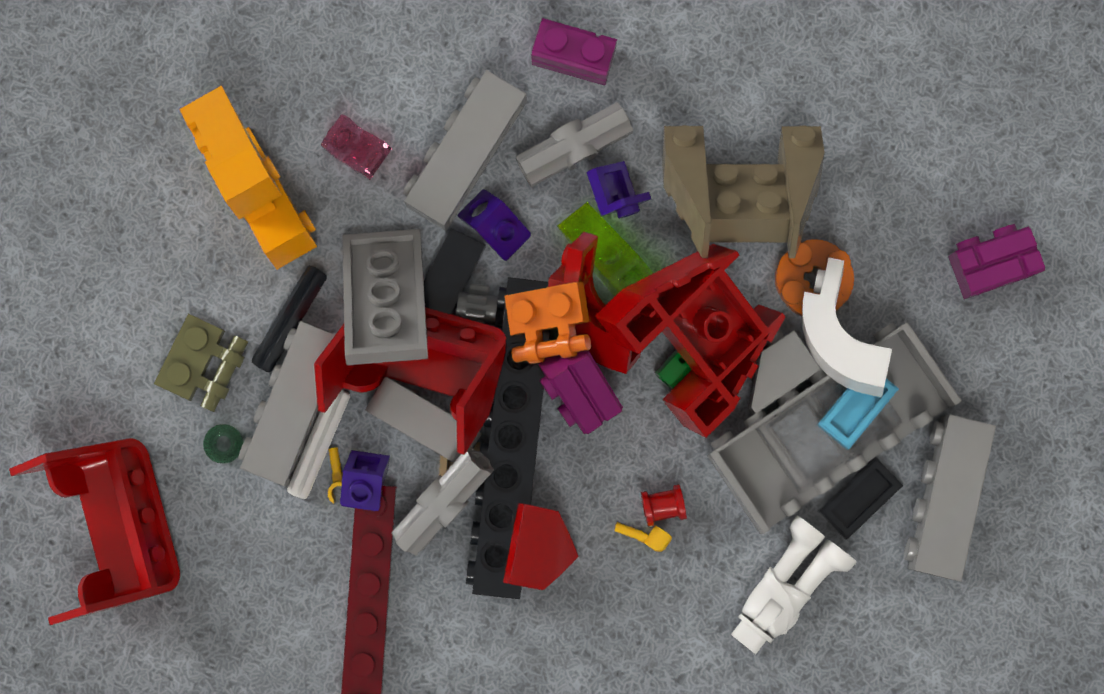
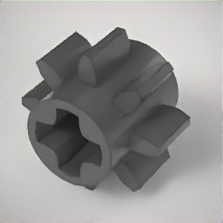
[456,284,498,325]

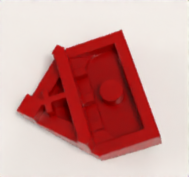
[503,503,579,590]

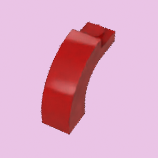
[548,232,641,374]

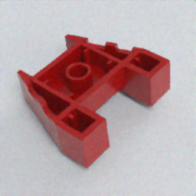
[595,244,785,438]

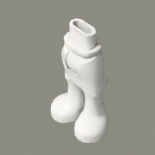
[731,515,857,654]

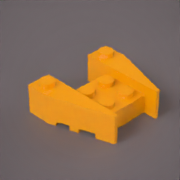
[179,85,317,270]

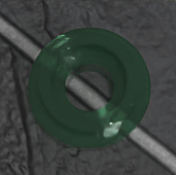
[203,424,244,464]

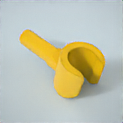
[328,447,343,504]
[614,522,672,552]

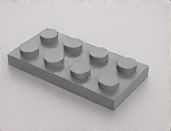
[343,229,428,365]

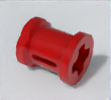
[640,484,687,527]

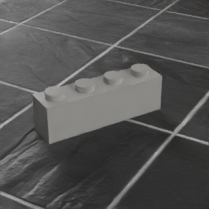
[403,70,527,231]
[239,321,335,487]
[904,414,996,582]

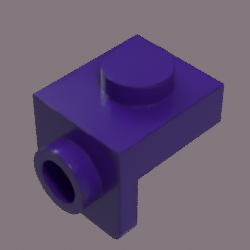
[586,161,651,219]

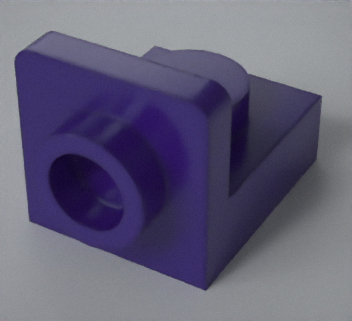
[340,450,390,511]

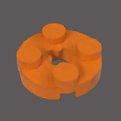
[775,239,854,316]

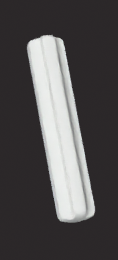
[287,390,350,499]

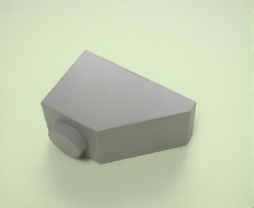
[748,330,821,415]

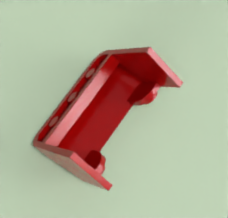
[314,307,506,455]
[9,438,180,625]

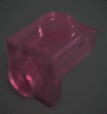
[321,114,392,180]

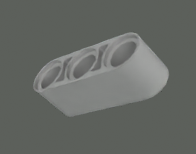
[365,377,482,463]

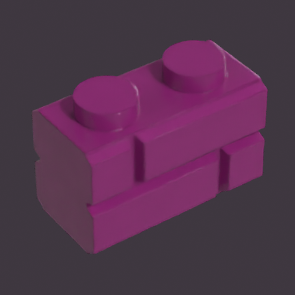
[531,18,617,86]
[948,224,1045,300]
[538,350,623,434]

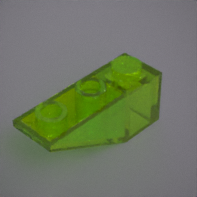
[557,202,653,297]

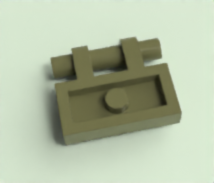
[154,314,248,412]

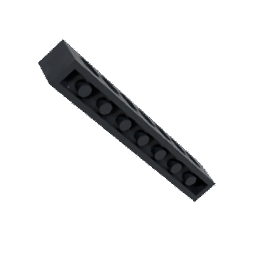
[466,277,550,599]

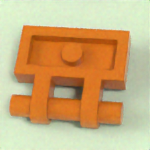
[504,282,591,364]

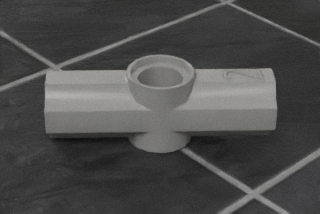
[515,102,633,187]
[392,447,494,556]

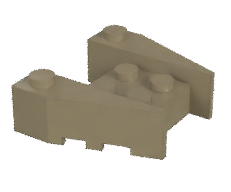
[662,125,825,258]

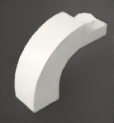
[802,258,892,398]

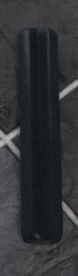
[252,265,327,372]

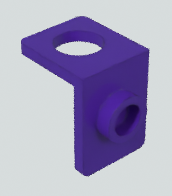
[457,189,531,261]

